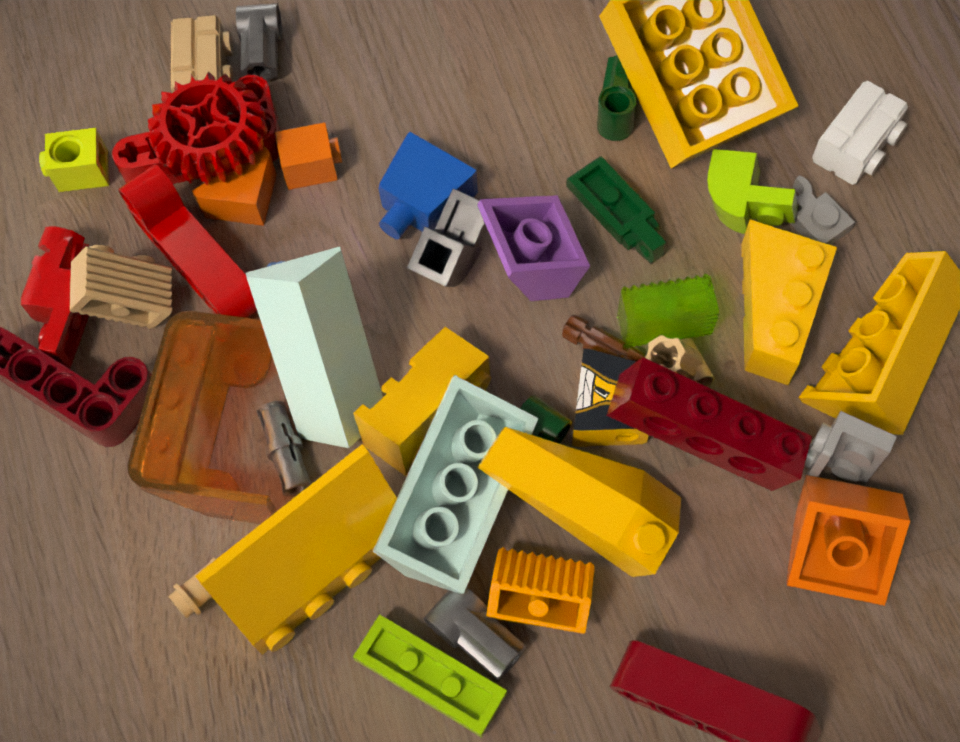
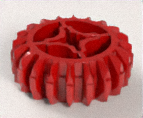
[148,71,268,186]

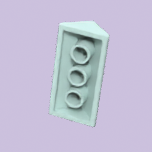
[246,247,383,448]
[373,375,538,594]

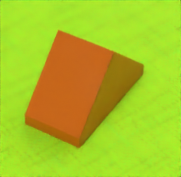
[192,146,277,226]

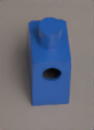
[378,132,478,239]

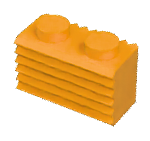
[486,547,595,634]

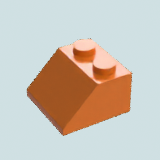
[786,475,910,606]

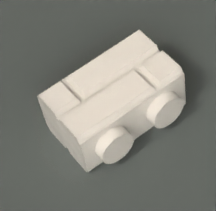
[812,80,908,185]

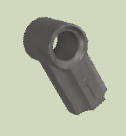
[236,3,282,83]
[423,587,526,680]

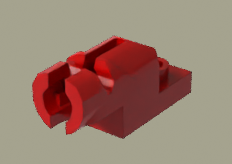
[21,226,89,369]

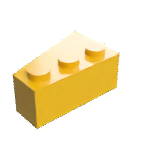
[741,220,837,385]

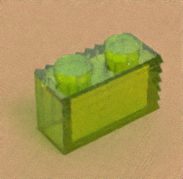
[617,273,719,348]

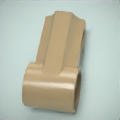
[645,335,714,387]

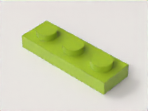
[353,614,507,738]

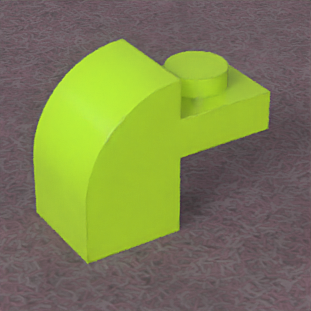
[707,149,798,234]

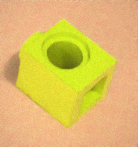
[39,128,109,192]

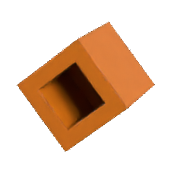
[275,122,342,190]

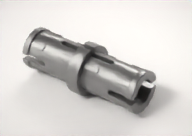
[256,401,312,497]

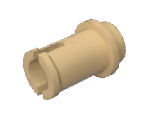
[168,557,216,619]

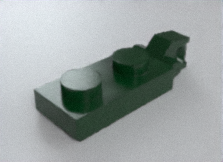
[566,156,666,264]

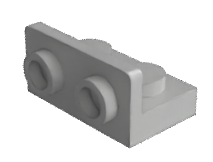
[803,411,897,484]

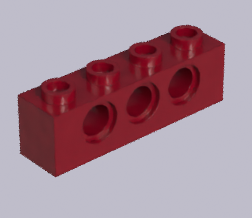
[606,357,812,491]

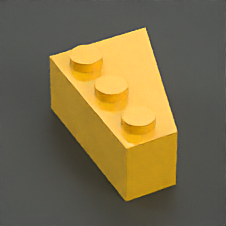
[353,327,491,477]

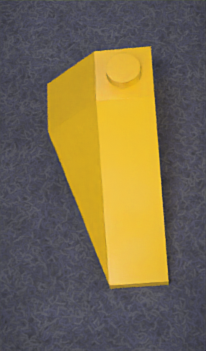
[477,427,681,577]

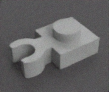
[782,175,855,245]

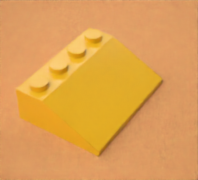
[599,0,799,169]
[195,444,397,655]

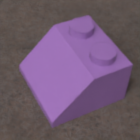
[477,195,590,301]

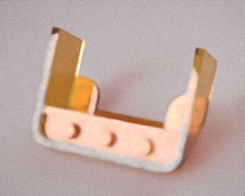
[127,311,277,524]

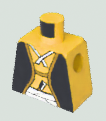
[572,348,649,447]

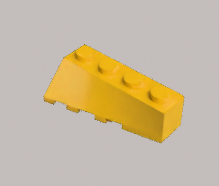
[798,251,960,435]

